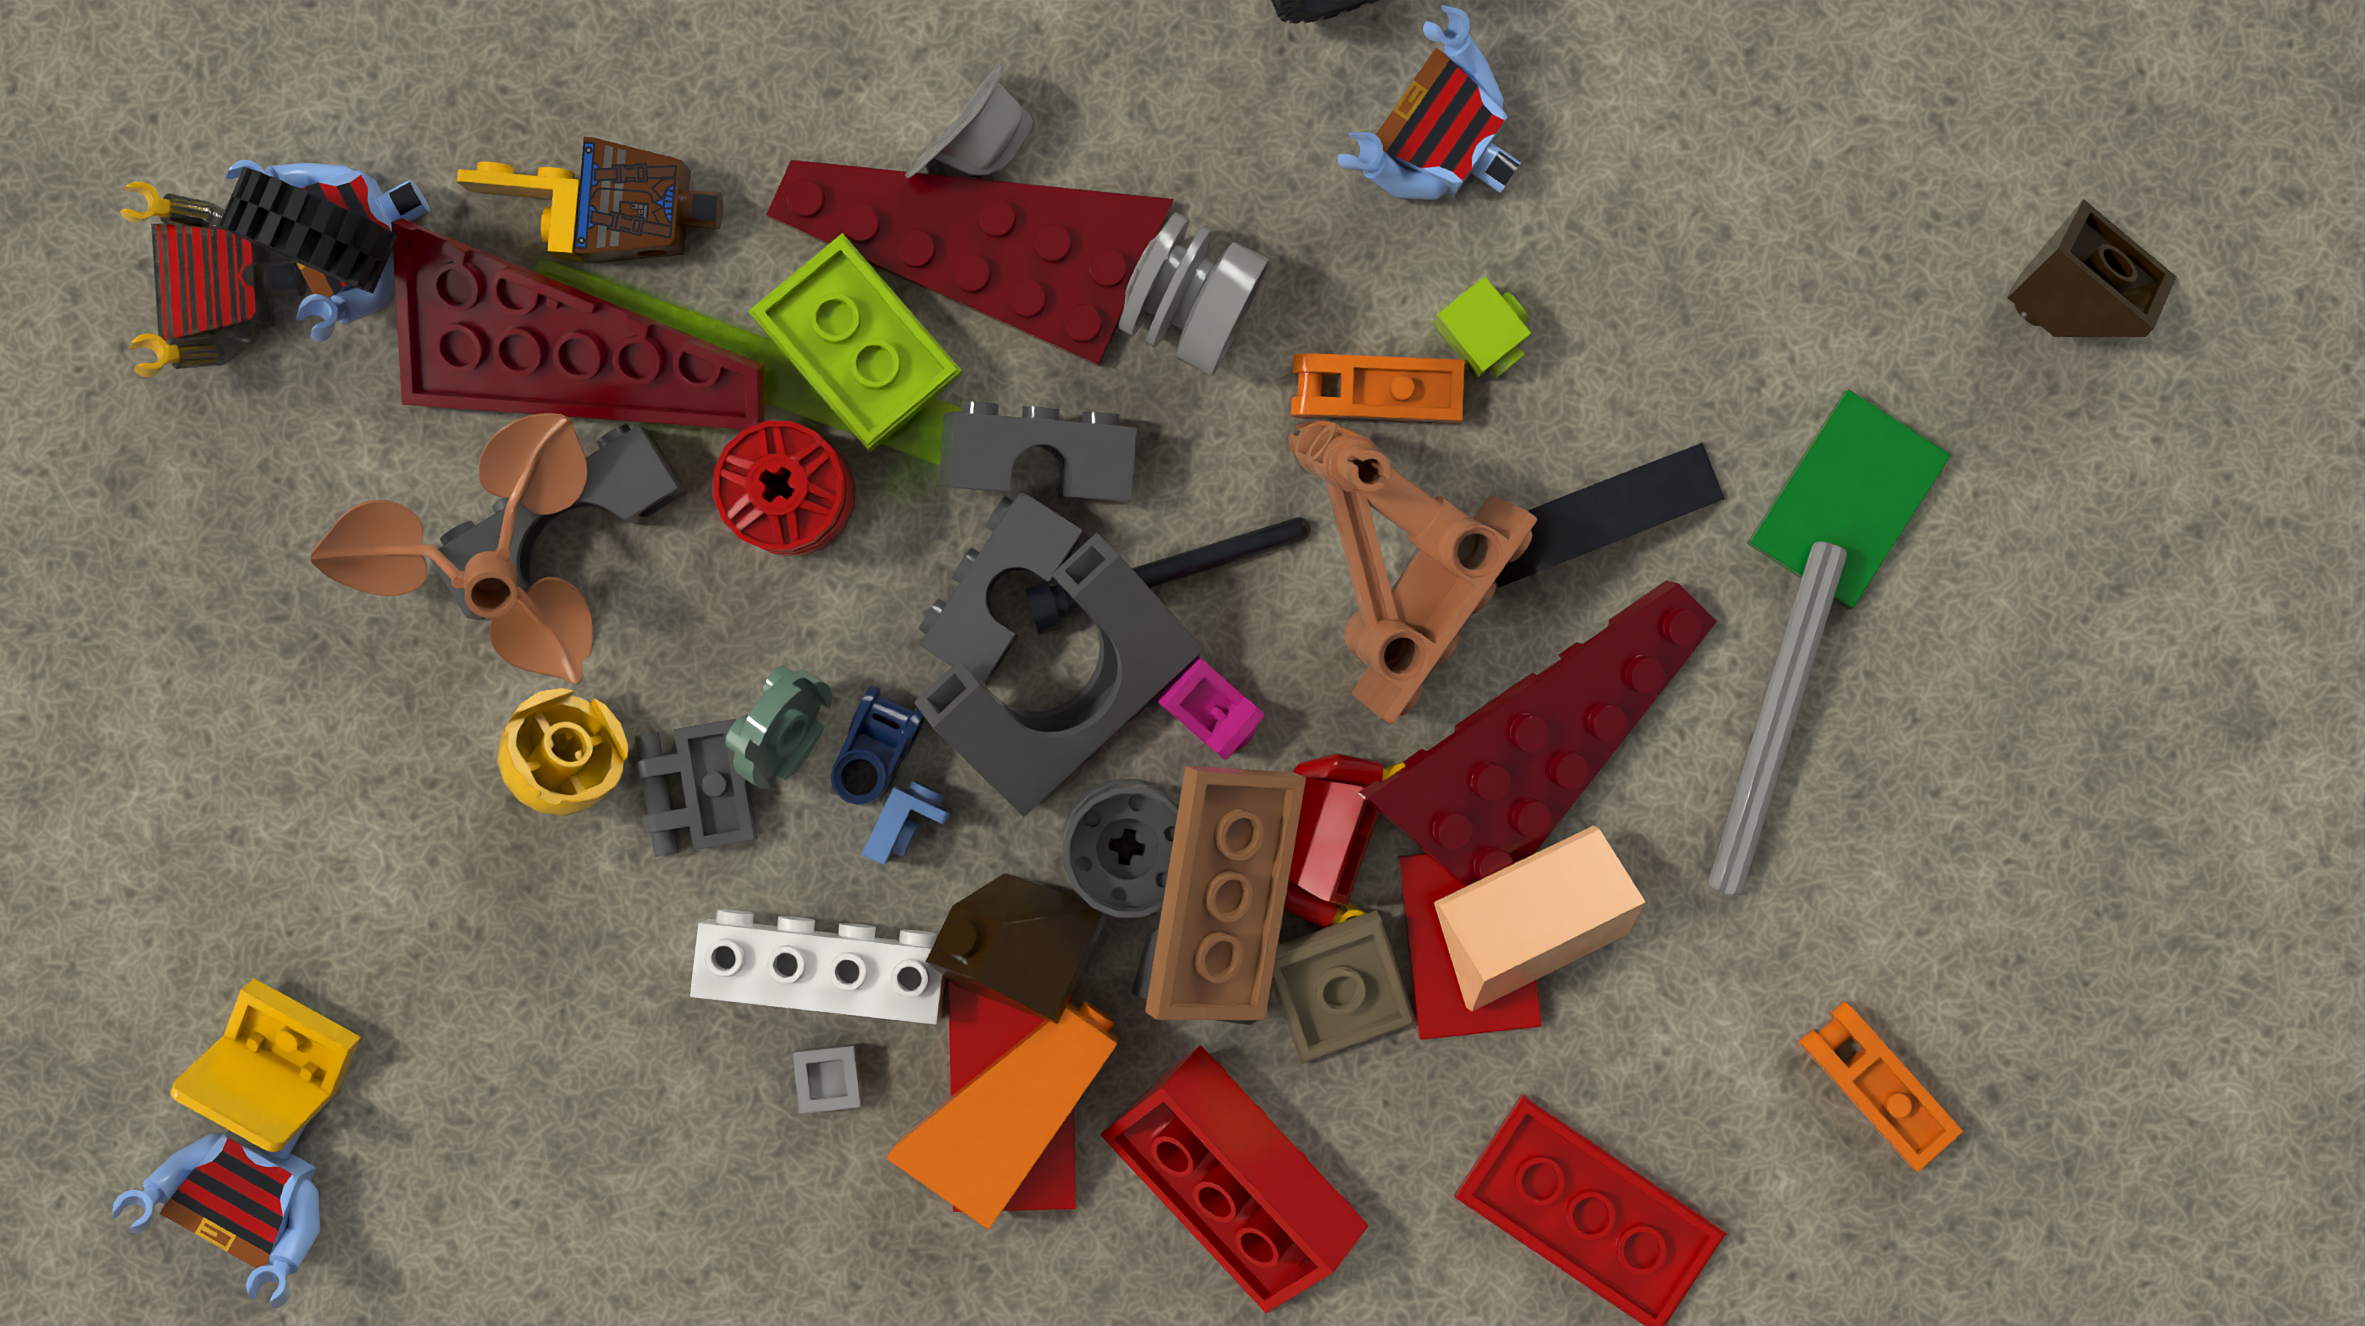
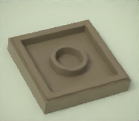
[1272,910,1416,1064]

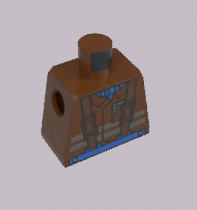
[574,137,723,263]

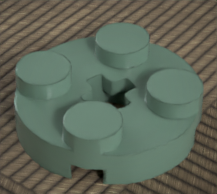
[725,666,832,790]

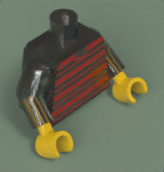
[120,181,307,377]

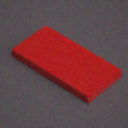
[948,980,1076,1212]
[1454,1094,1727,1326]

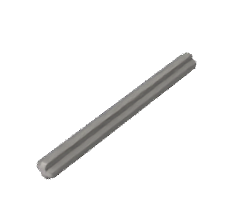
[1708,542,1847,896]

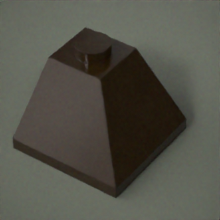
[2007,199,2177,337]
[925,873,1109,1024]

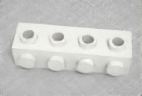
[690,909,946,1024]

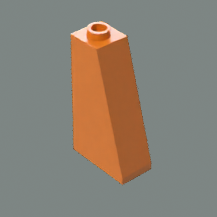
[886,1001,1119,1230]

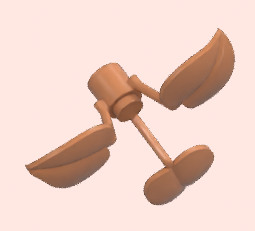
[310,413,593,684]

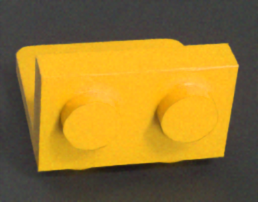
[170,978,361,1152]

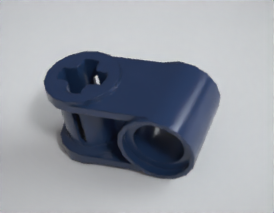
[831,685,925,806]

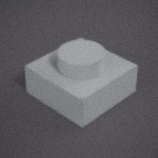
[793,1043,863,1114]

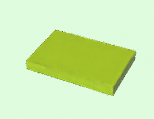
[748,233,963,453]

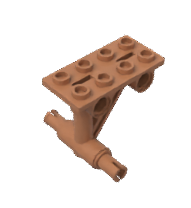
[1288,421,1537,725]

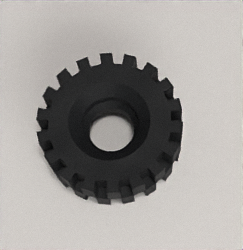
[218,167,398,294]

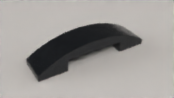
[1495,443,1725,587]

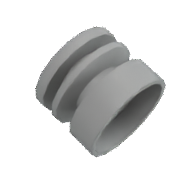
[1118,212,1270,376]

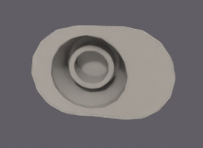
[905,65,1033,178]

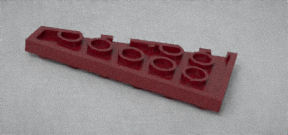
[1358,580,1717,887]

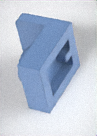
[861,780,953,865]

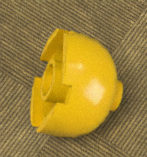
[497,688,628,816]

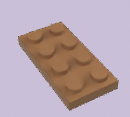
[1145,766,1306,1020]

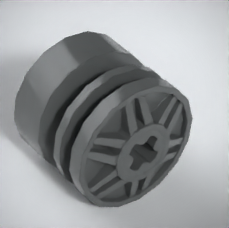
[1062,779,1179,918]

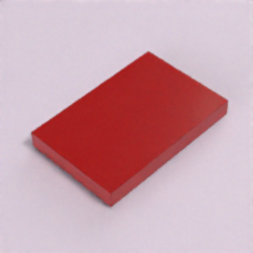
[1398,853,1541,1040]

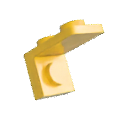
[456,161,584,262]

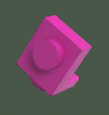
[1155,656,1265,760]

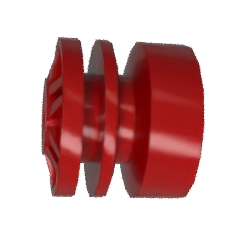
[713,420,855,557]

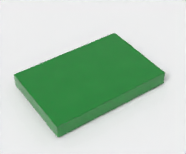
[1746,389,1951,609]

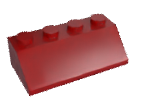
[1100,1045,1369,1313]

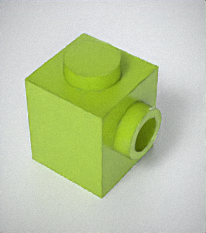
[1432,276,1531,379]

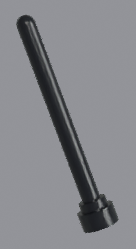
[1025,517,1311,635]

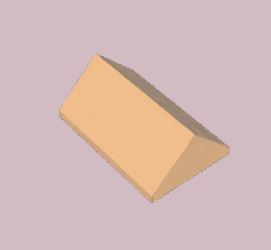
[1434,825,1646,1012]

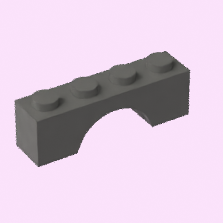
[430,424,688,620]

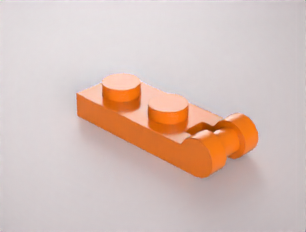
[1290,353,1465,423]
[1798,1001,1964,1172]

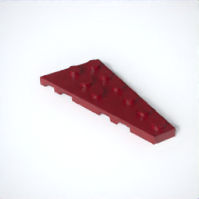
[766,160,1173,367]
[391,218,765,429]

